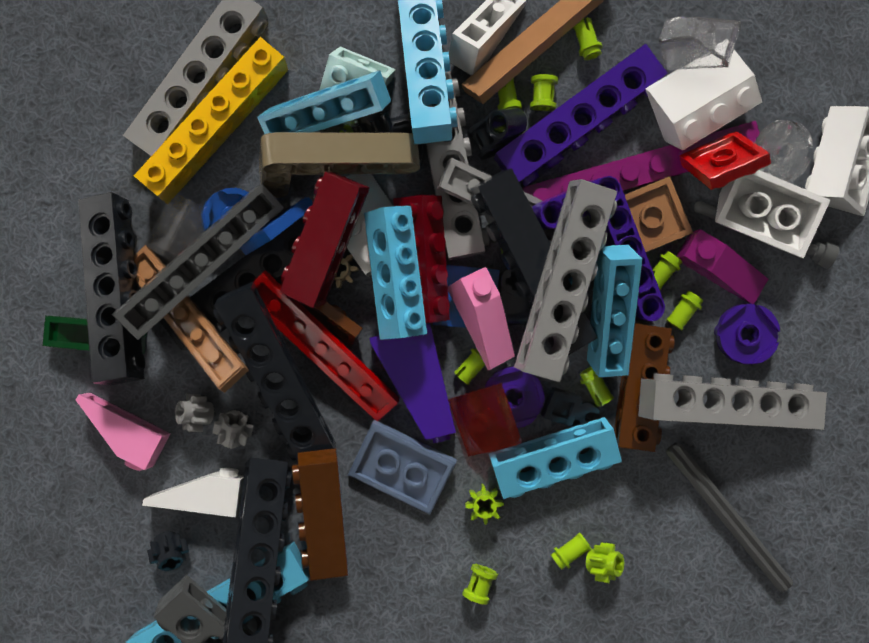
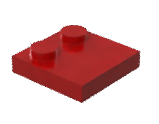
[679,131,771,190]

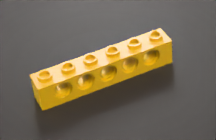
[134,37,288,205]

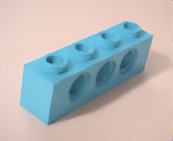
[257,70,391,134]
[364,206,427,340]
[587,245,642,377]
[489,417,622,499]

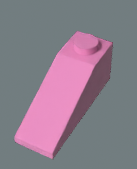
[448,267,515,370]
[76,393,170,471]

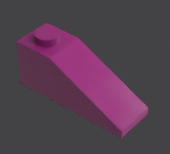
[676,229,769,304]

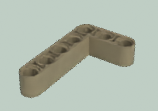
[259,132,420,198]

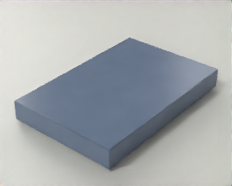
[348,420,457,514]

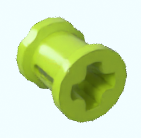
[530,74,558,111]
[462,564,498,605]

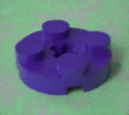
[714,304,780,364]
[482,366,544,428]

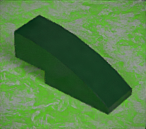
[43,315,147,354]

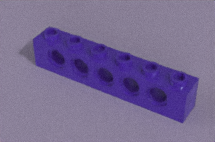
[494,44,668,187]

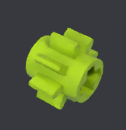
[465,484,504,525]
[586,542,624,583]

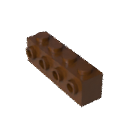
[614,323,674,452]
[292,448,348,581]

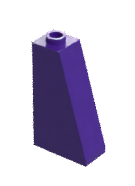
[369,323,456,443]

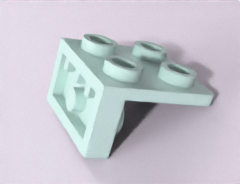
[319,47,396,127]

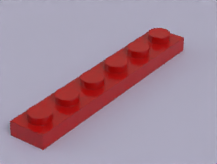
[254,270,400,421]

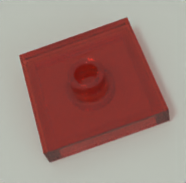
[448,383,522,457]

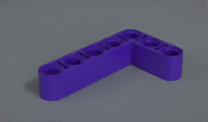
[532,176,665,321]

